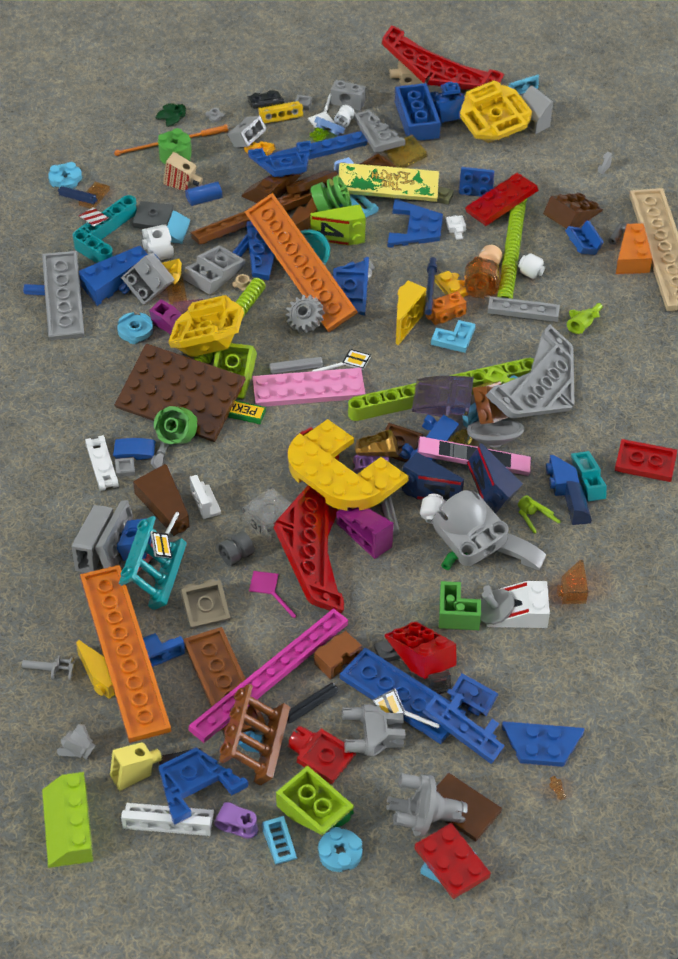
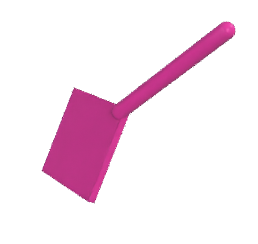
[249,571,296,618]

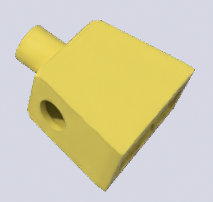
[110,742,162,791]

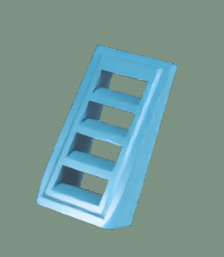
[262,816,297,865]

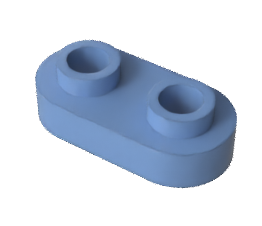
[314,116,345,136]

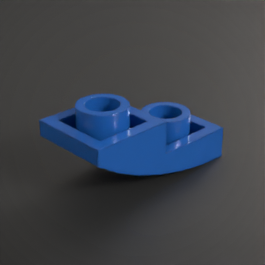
[441,82,461,96]
[113,438,156,460]

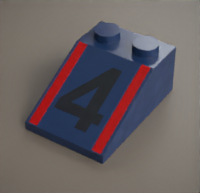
[467,443,523,514]
[402,452,464,501]

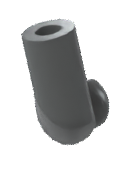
[609,222,627,245]

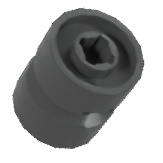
[217,531,255,566]

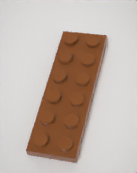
[183,627,266,738]

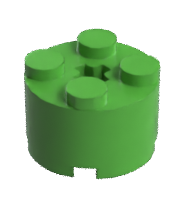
[158,128,192,165]
[154,406,197,444]

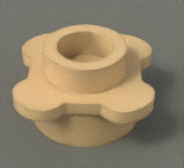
[232,274,252,291]

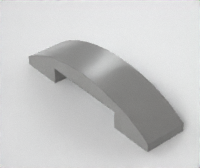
[496,532,546,570]

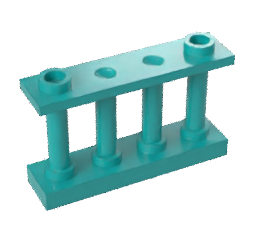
[119,516,187,610]

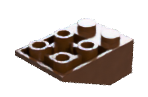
[543,192,603,229]

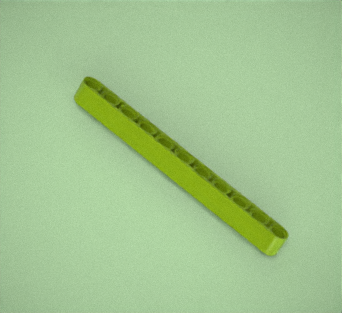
[348,358,534,421]

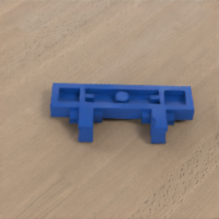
[422,693,505,764]

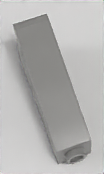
[71,505,114,573]

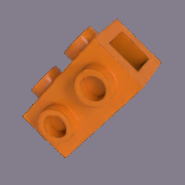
[426,291,467,325]

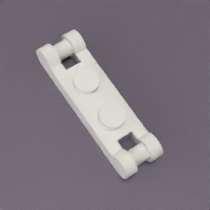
[85,435,119,491]

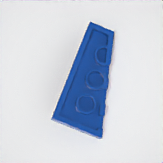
[247,221,275,280]

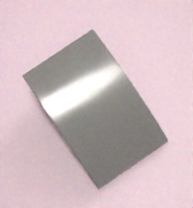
[183,245,246,295]

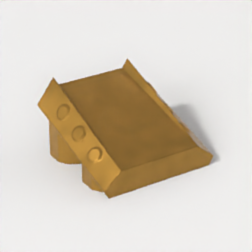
[355,430,399,457]

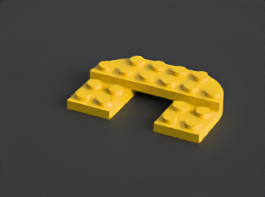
[288,419,409,511]

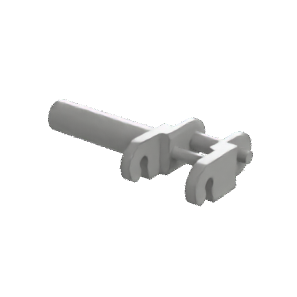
[22,655,75,681]

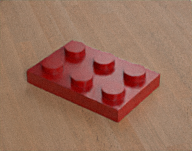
[615,439,677,482]
[414,823,491,899]

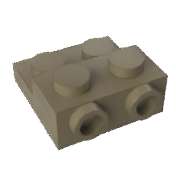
[181,579,230,629]

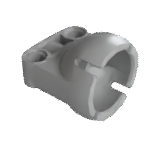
[432,490,508,566]

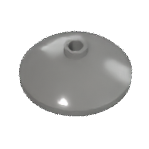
[467,419,524,448]

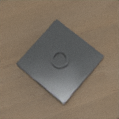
[133,201,174,229]

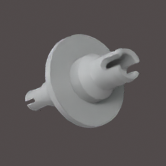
[386,772,467,837]

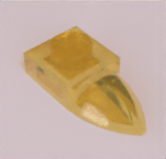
[448,429,472,445]

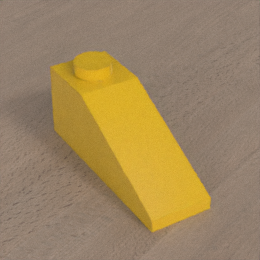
[76,640,115,699]

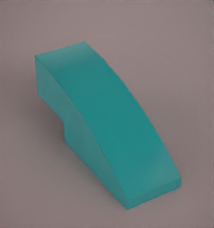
[571,451,607,501]

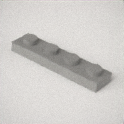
[487,296,560,322]

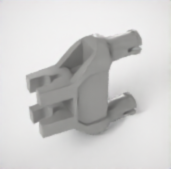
[342,704,405,756]

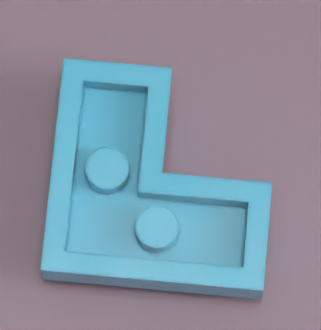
[431,320,476,353]

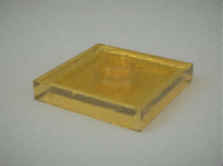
[384,135,428,168]

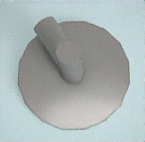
[481,585,515,625]

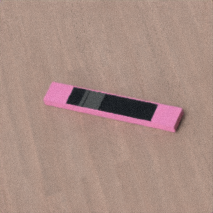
[418,436,531,476]

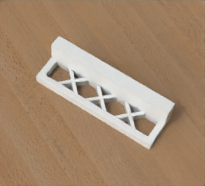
[121,803,214,836]

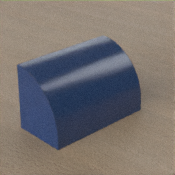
[564,481,592,525]

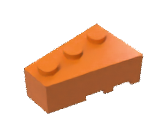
[616,223,652,274]

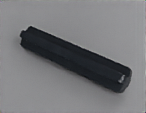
[287,683,338,723]

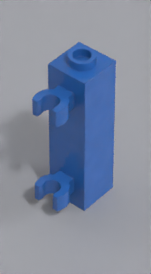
[400,414,459,462]

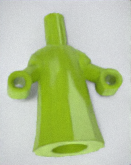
[566,303,603,334]

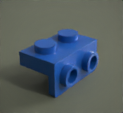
[565,221,604,255]
[447,673,499,716]

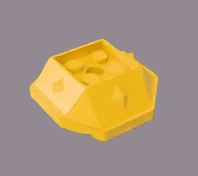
[460,81,532,143]
[168,295,244,357]

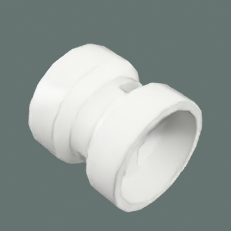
[334,105,355,127]

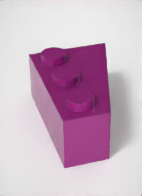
[336,507,394,559]

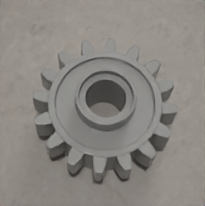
[285,295,325,333]

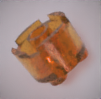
[464,256,500,298]

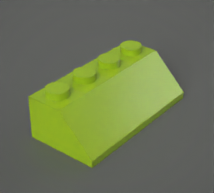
[42,772,93,868]

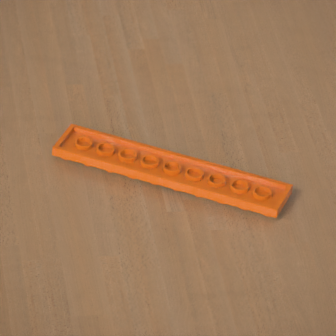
[245,193,358,332]
[80,565,171,743]

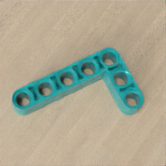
[73,195,137,263]

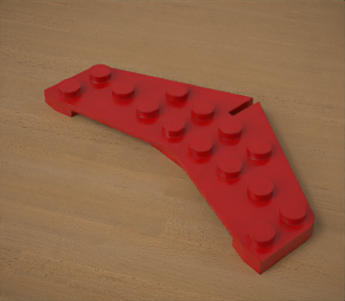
[381,25,505,90]
[273,485,344,614]

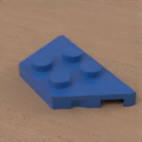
[333,257,369,316]
[502,721,584,767]

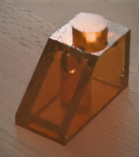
[557,560,588,604]

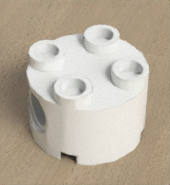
[142,224,174,261]

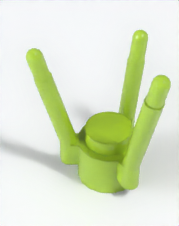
[518,495,561,534]

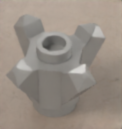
[57,724,96,760]

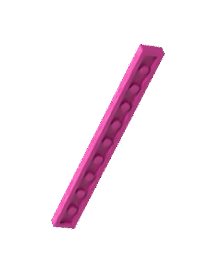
[189,608,348,743]

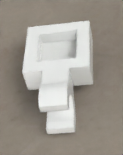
[446,216,466,240]

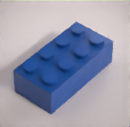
[395,83,441,142]

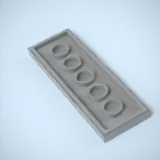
[42,251,85,340]

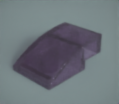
[412,376,474,417]

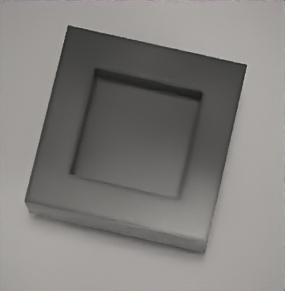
[374,640,400,662]

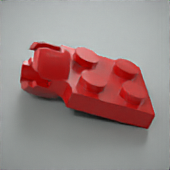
[288,726,356,785]

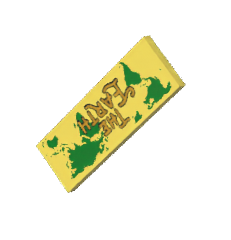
[339,163,439,202]

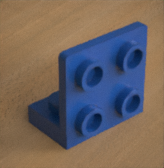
[459,167,494,196]

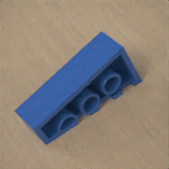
[79,245,148,306]

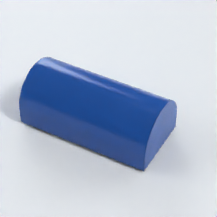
[185,181,222,206]

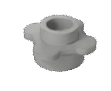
[205,108,224,122]

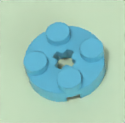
[48,162,82,189]
[117,312,153,344]
[318,827,362,872]

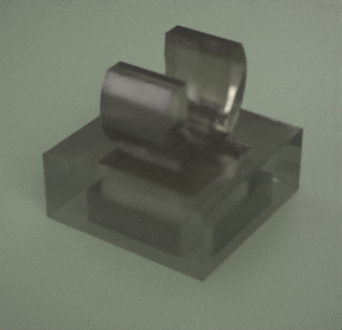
[428,670,451,694]

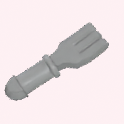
[151,441,169,469]

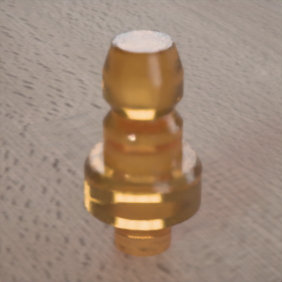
[549,776,566,801]

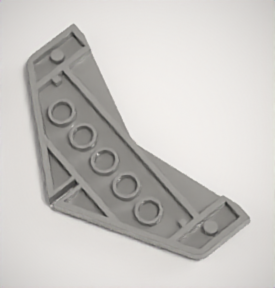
[485,324,575,418]

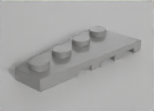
[354,110,405,153]
[95,500,134,568]

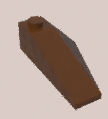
[242,172,304,203]

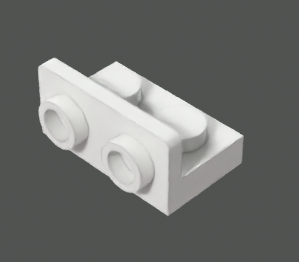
[190,475,221,519]

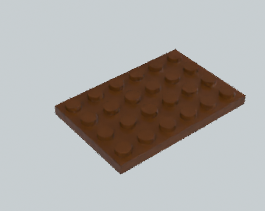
[114,343,246,442]

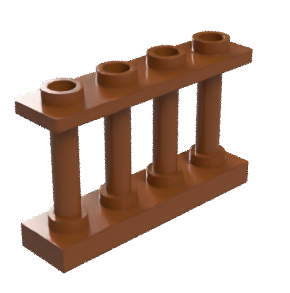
[219,684,290,785]

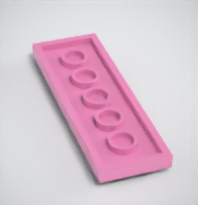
[252,368,365,407]

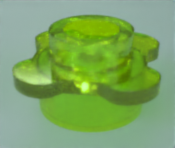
[309,127,328,142]

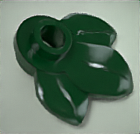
[156,103,187,127]

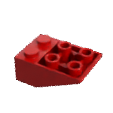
[385,622,457,679]

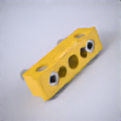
[258,101,304,123]

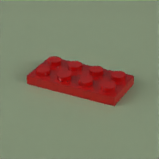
[465,172,539,226]

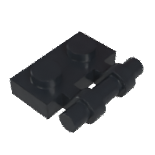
[247,90,284,109]

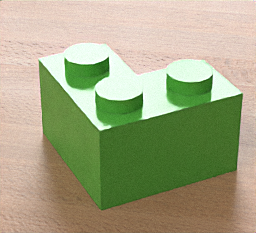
[439,581,481,630]

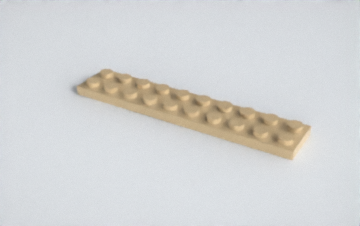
[629,188,678,311]

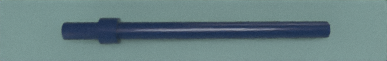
[425,257,437,315]

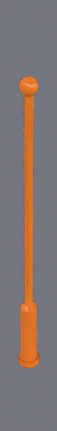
[114,124,228,156]

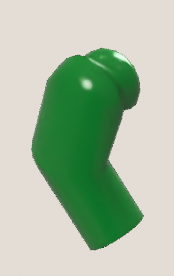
[441,551,469,570]

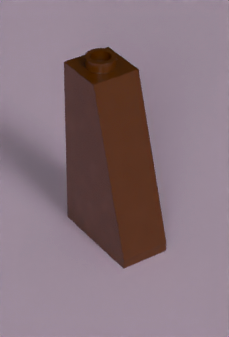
[133,464,190,536]

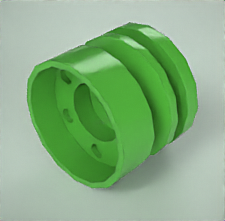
[311,175,352,212]

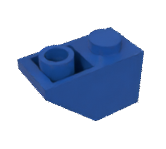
[546,455,579,496]

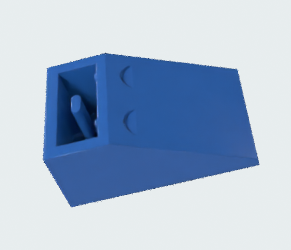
[430,91,465,122]

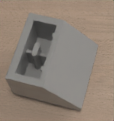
[522,86,553,134]
[121,253,175,305]

